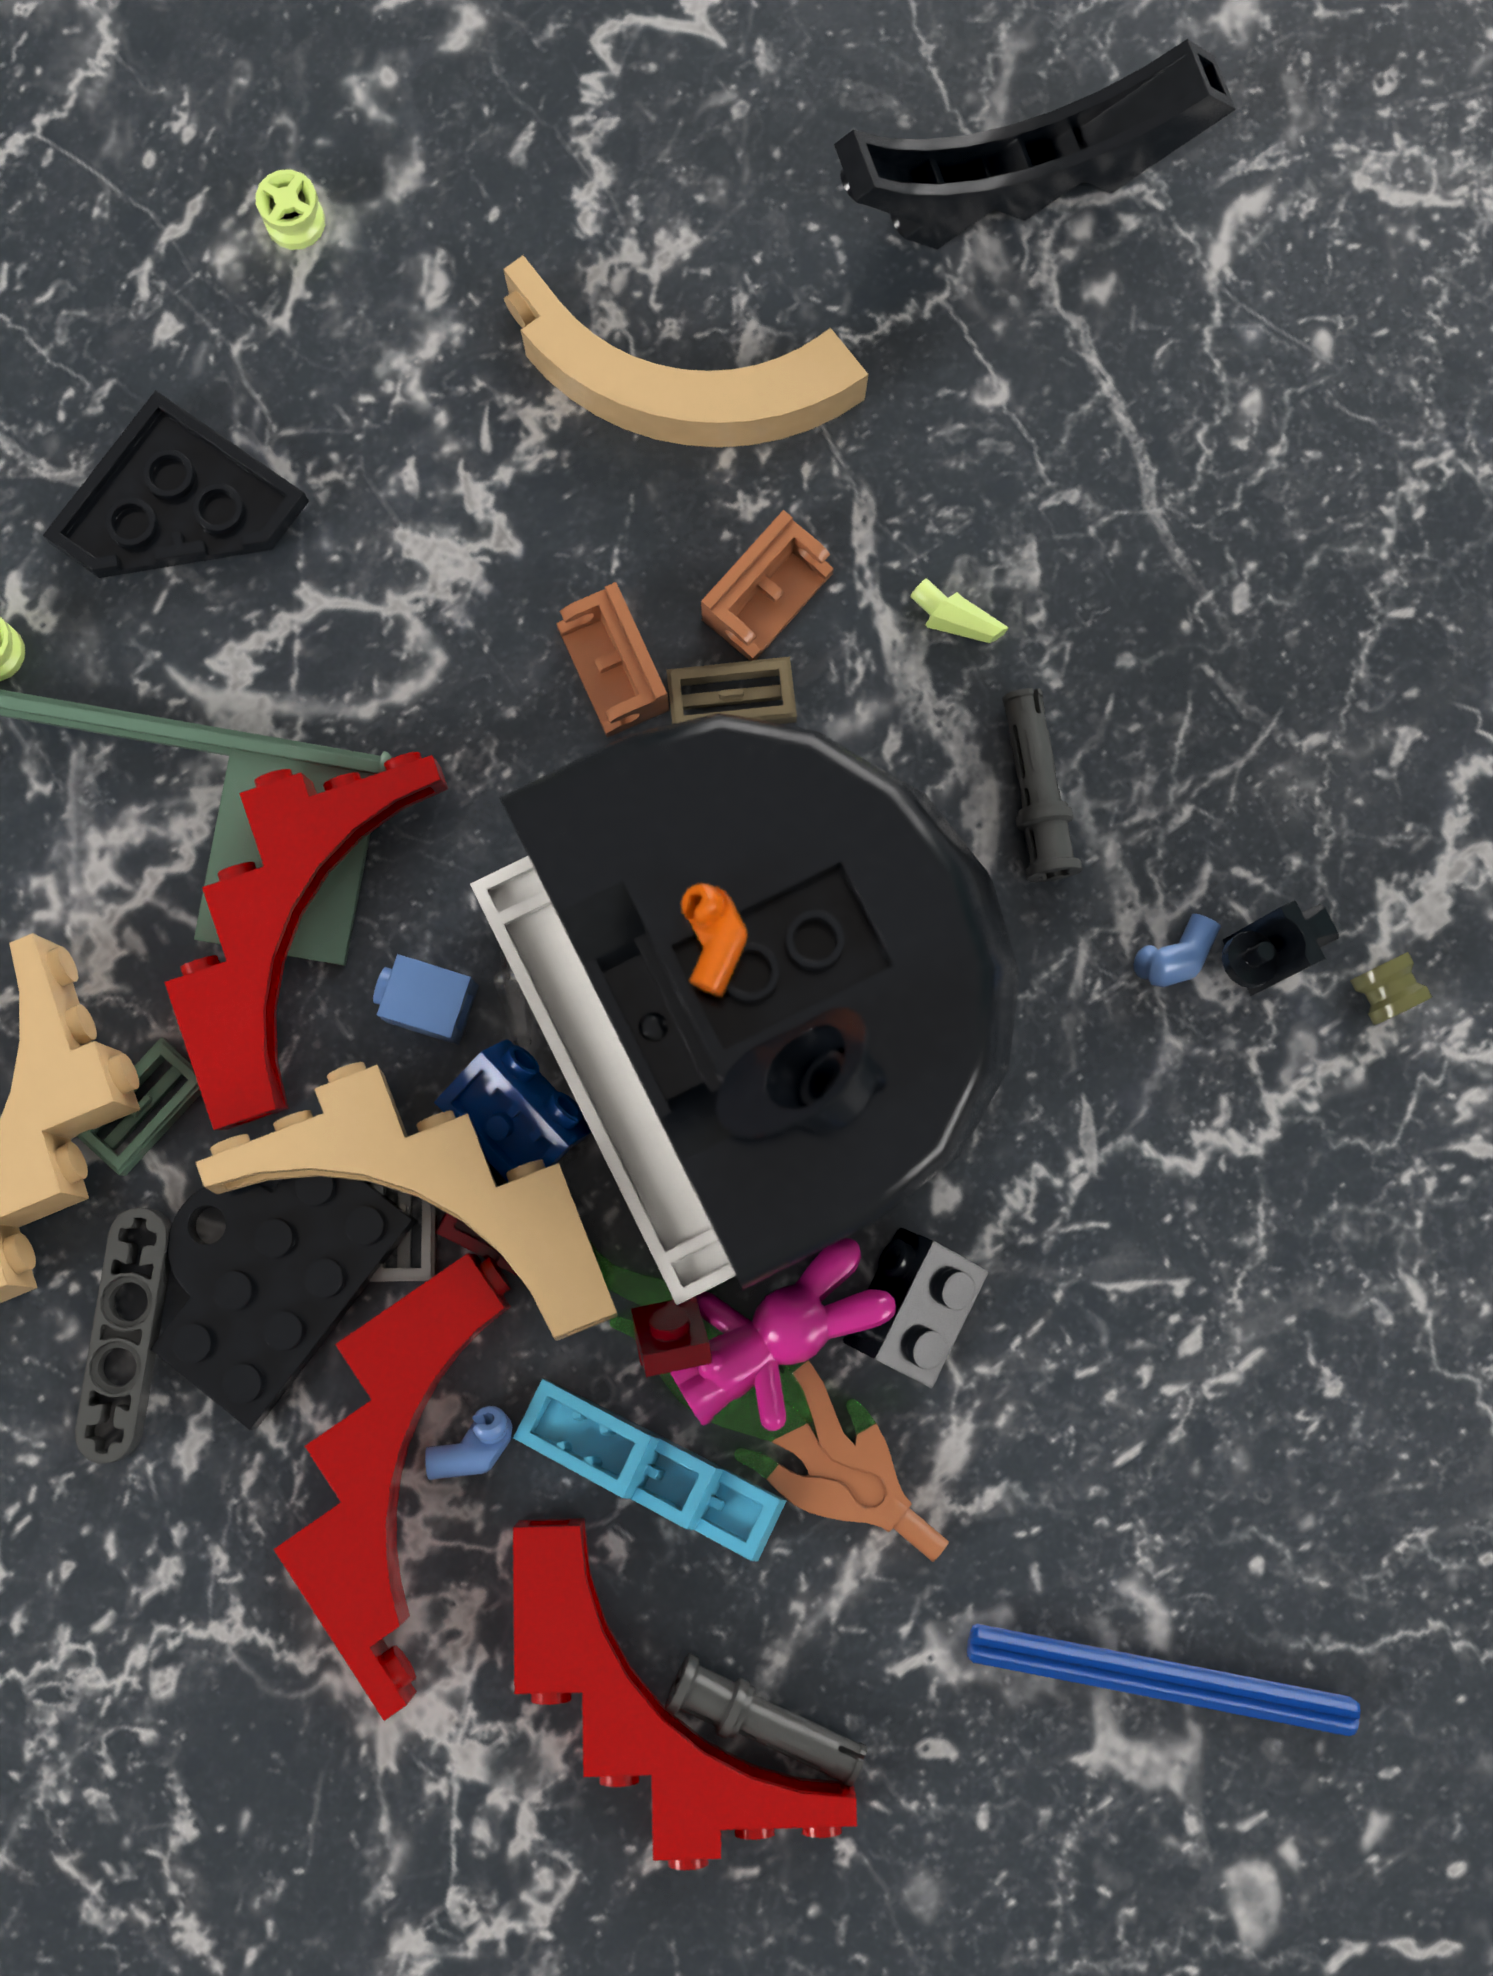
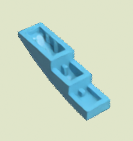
[513,1379,786,1561]

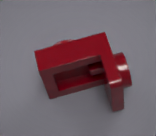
[631,1296,712,1377]

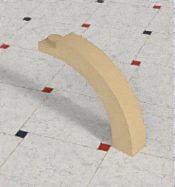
[503,255,869,447]

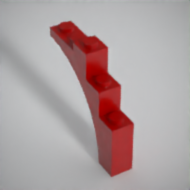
[164,752,448,1130]
[513,1518,857,1870]

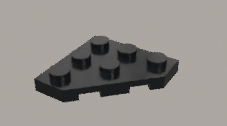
[43,390,309,578]

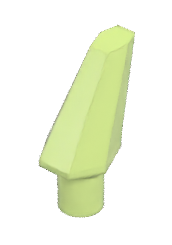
[910,578,1009,643]

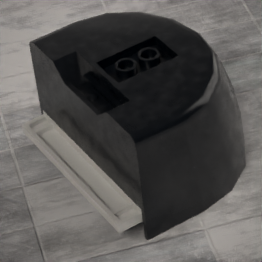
[470,713,1020,1305]

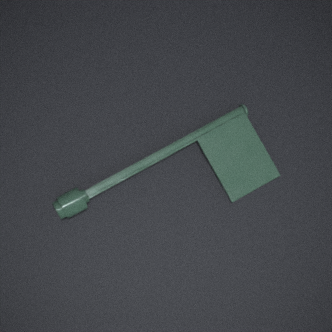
[0,689,392,966]

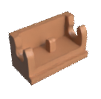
[701,510,834,661]
[556,582,669,737]

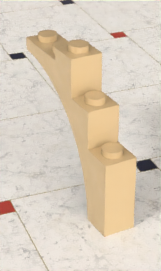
[0,933,140,1303]
[195,1062,618,1341]

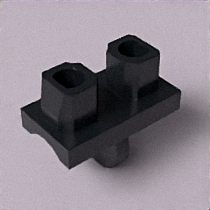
[1222,900,1339,996]

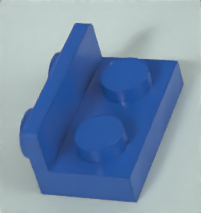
[434,1039,591,1183]

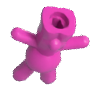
[670,1237,896,1431]

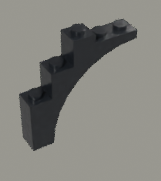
[834,39,1236,249]

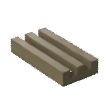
[666,657,797,724]

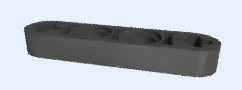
[75,1208,172,1464]

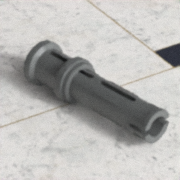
[1002,688,1083,882]
[664,1653,867,1787]

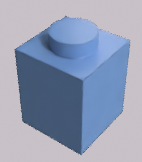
[373,954,479,1045]

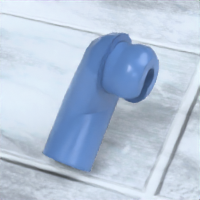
[1133,914,1221,987]
[425,1406,513,1480]

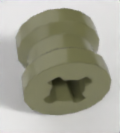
[1350,952,1432,1025]

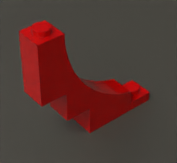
[273,1253,512,1721]

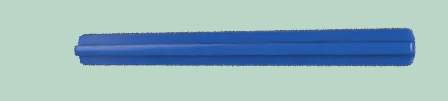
[967,1624,1360,1736]

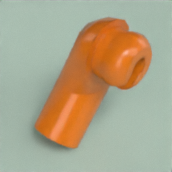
[681,883,747,997]

